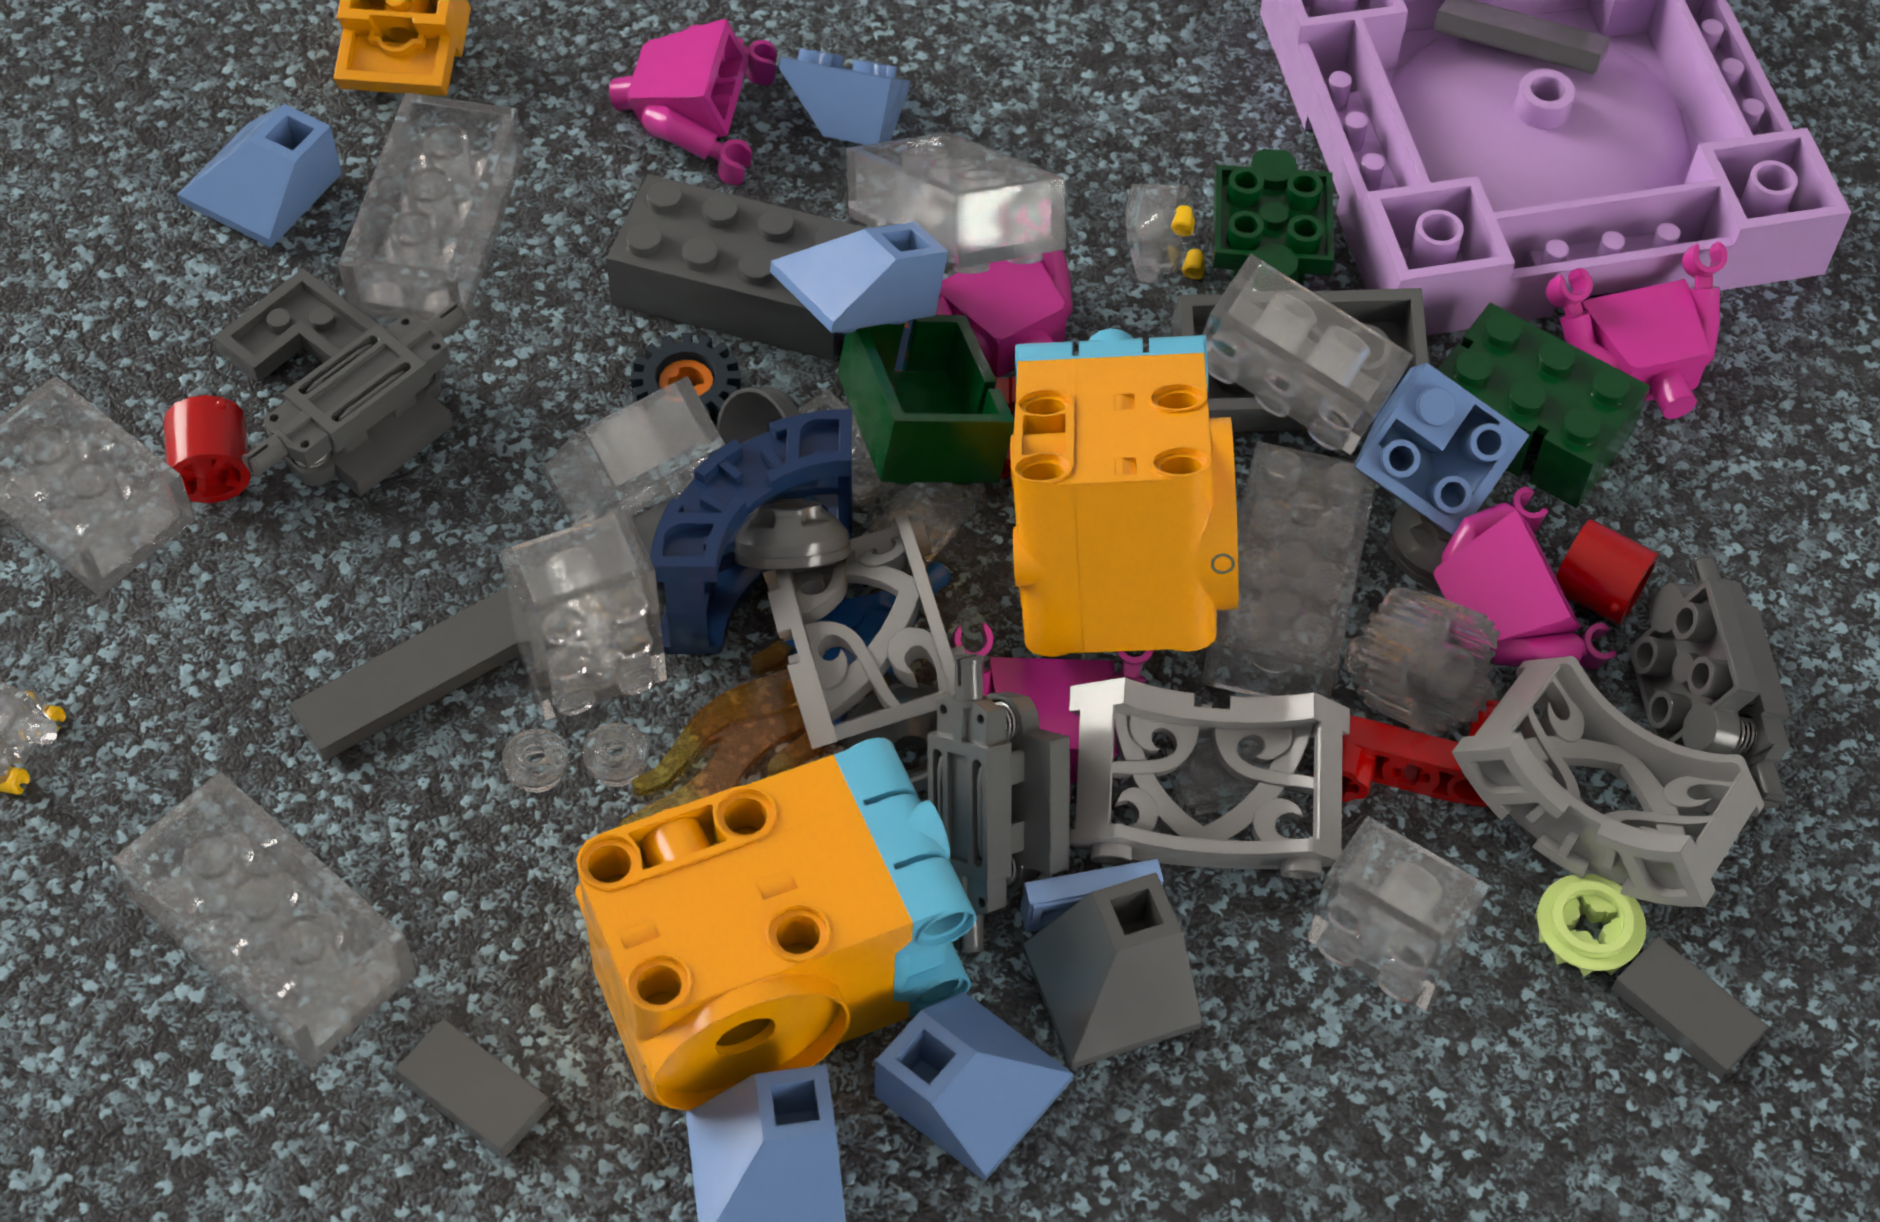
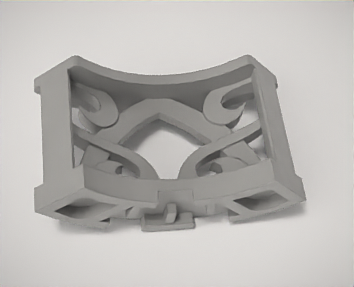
[762,510,966,749]
[1452,656,1764,907]
[1069,677,1350,879]

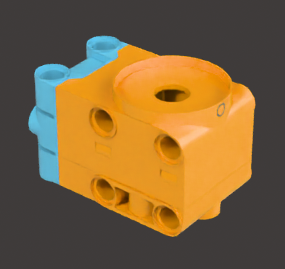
[1010,328,1239,657]
[575,738,977,1111]

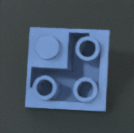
[779,48,911,147]
[177,104,342,247]
[770,222,948,333]
[1353,363,1529,536]
[875,992,1073,1181]
[686,1064,846,1222]

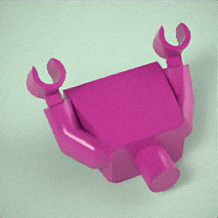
[609,19,777,185]
[936,196,1073,377]
[1546,242,1728,419]
[1414,487,1617,669]
[951,623,1154,802]

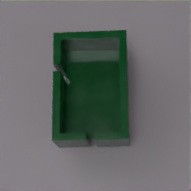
[1437,303,1650,509]
[838,315,1014,485]

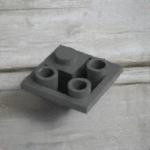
[1022,872,1202,1069]

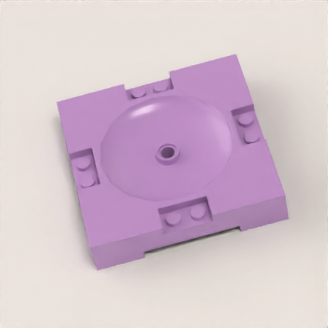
[1260,0,1851,336]

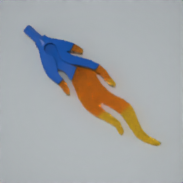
[616,561,952,828]

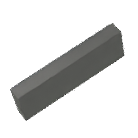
[1433,0,1611,74]

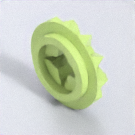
[1534,874,1646,977]

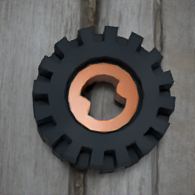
[631,333,741,448]

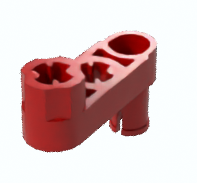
[1311,699,1500,807]

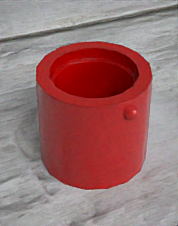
[163,395,251,503]
[1556,519,1660,626]

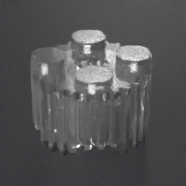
[1344,587,1500,733]

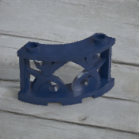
[649,409,853,655]

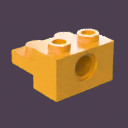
[333,0,471,97]

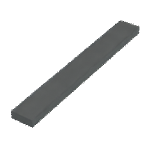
[288,493,757,762]

